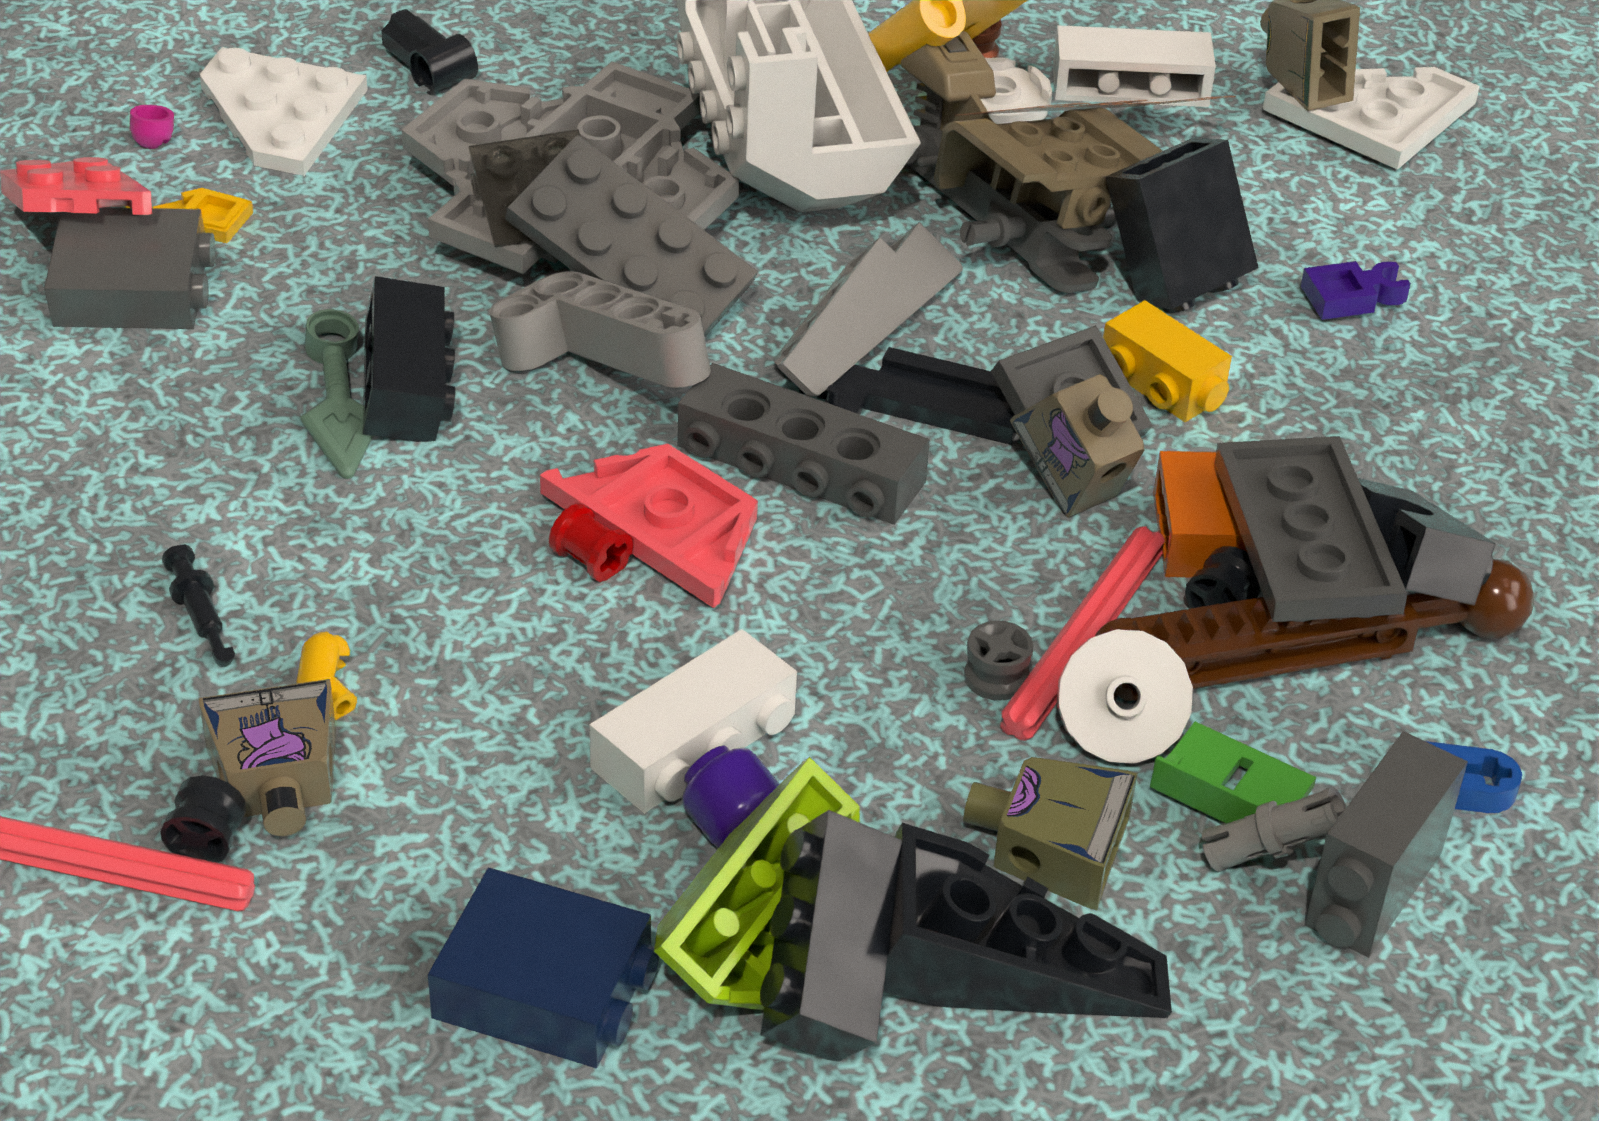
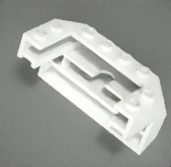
[677,0,921,212]

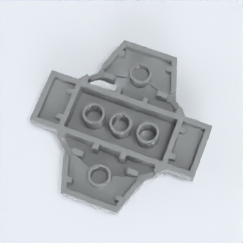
[402,61,739,274]

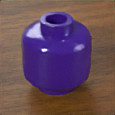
[682,745,780,848]

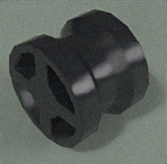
[1185,546,1262,608]
[160,775,247,863]

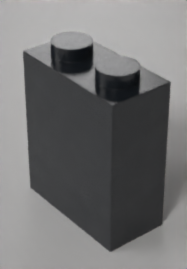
[1105,138,1259,313]

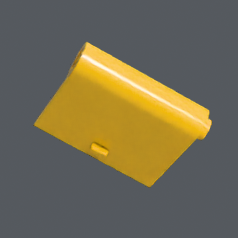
[868,0,1028,72]

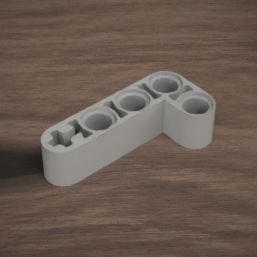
[489,271,711,388]

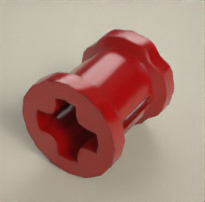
[548,503,634,582]

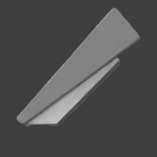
[773,222,963,396]

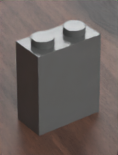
[44,207,215,329]
[1305,731,1468,958]

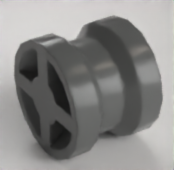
[964,621,1033,701]

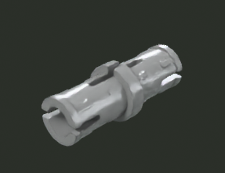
[1202,786,1346,872]

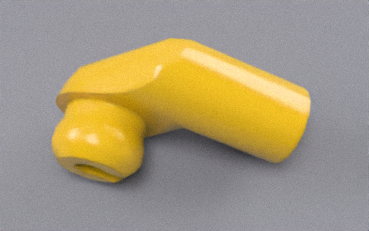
[296,631,357,720]

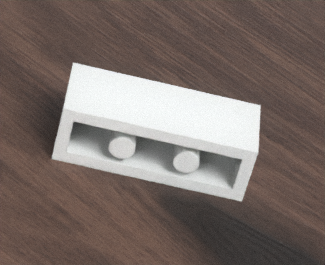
[1053,25,1216,107]
[589,629,797,814]

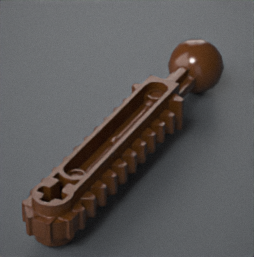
[1095,559,1534,701]

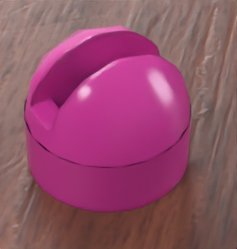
[130,105,174,149]

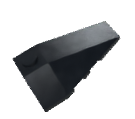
[883,823,1172,1018]

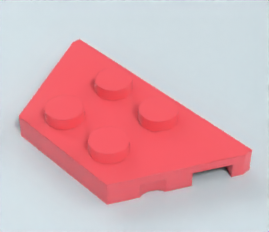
[0,157,152,215]
[540,443,758,608]

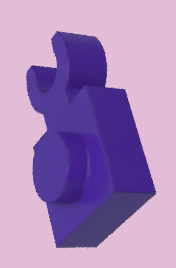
[1301,261,1411,320]

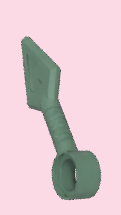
[300,309,373,479]

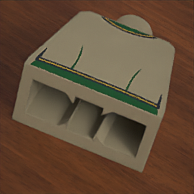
[1260,0,1360,111]

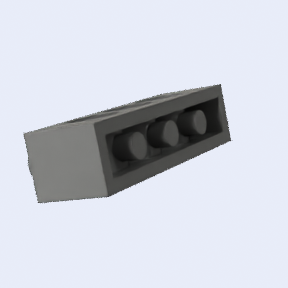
[677,363,930,525]

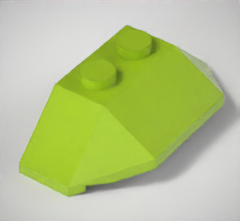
[654,757,860,1010]

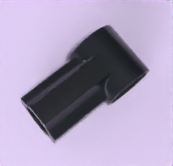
[381,9,478,95]

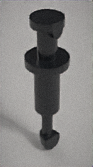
[162,544,235,667]

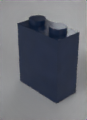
[428,867,659,1069]

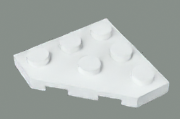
[200,47,368,176]
[1263,67,1480,170]

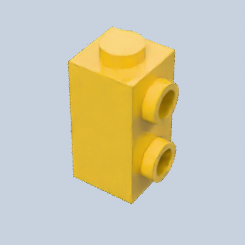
[1103,300,1232,422]

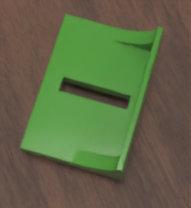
[1150,721,1316,823]

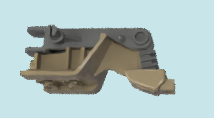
[901,31,1163,293]

